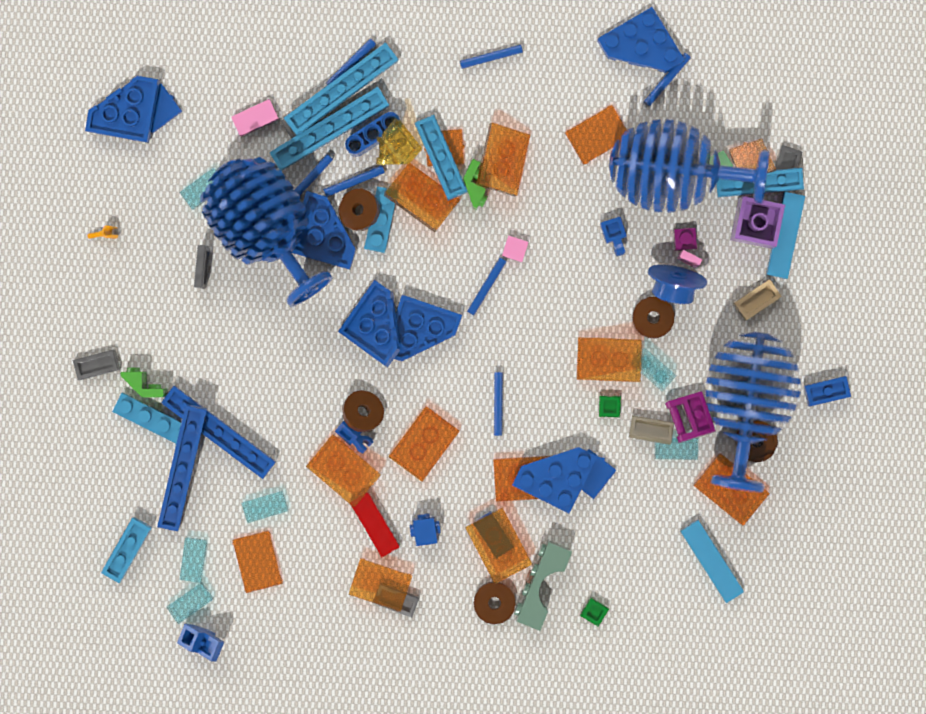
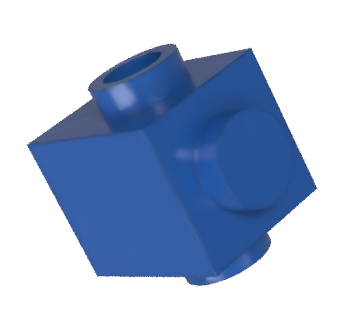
[410,513,441,546]

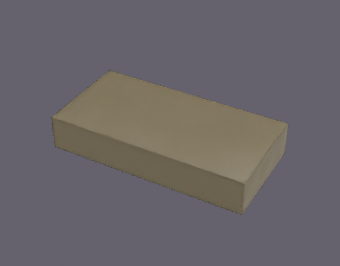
[629,415,674,445]

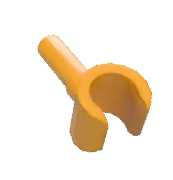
[87,225,118,239]

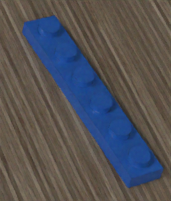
[161,386,276,479]
[157,404,207,532]

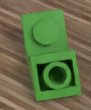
[463,159,488,210]
[120,368,168,397]

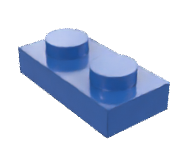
[803,376,851,407]

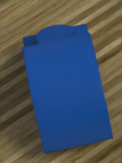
[177,624,224,662]

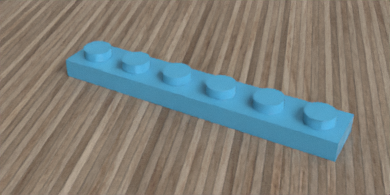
[284,43,399,136]
[269,87,389,171]

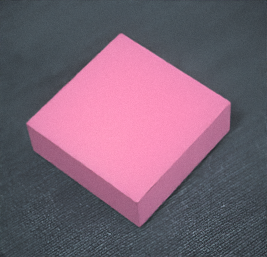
[502,236,528,263]
[677,250,702,268]

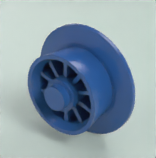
[648,264,707,304]

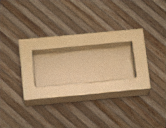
[733,279,782,321]

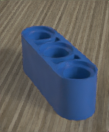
[345,112,401,157]

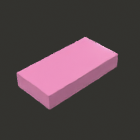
[231,99,279,137]

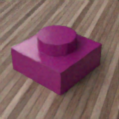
[673,228,697,251]

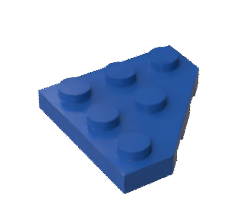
[597,7,685,73]
[85,76,160,143]
[292,191,356,270]
[338,280,400,367]
[394,295,462,362]
[512,447,598,514]

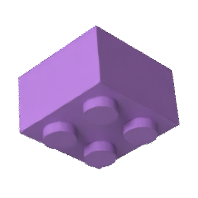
[730,196,785,249]

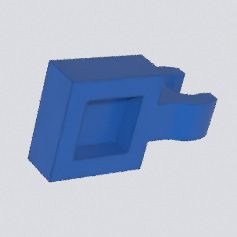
[600,217,627,257]
[335,421,373,454]

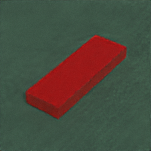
[350,492,400,557]

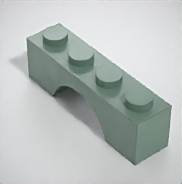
[514,540,572,631]

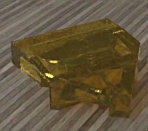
[376,119,423,165]

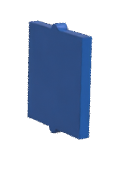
[151,83,182,133]
[581,449,616,499]

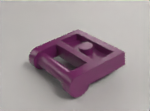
[665,391,716,443]

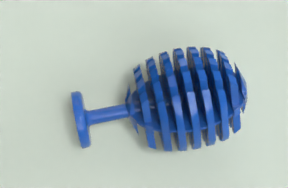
[609,119,770,213]
[200,157,333,307]
[705,332,801,492]

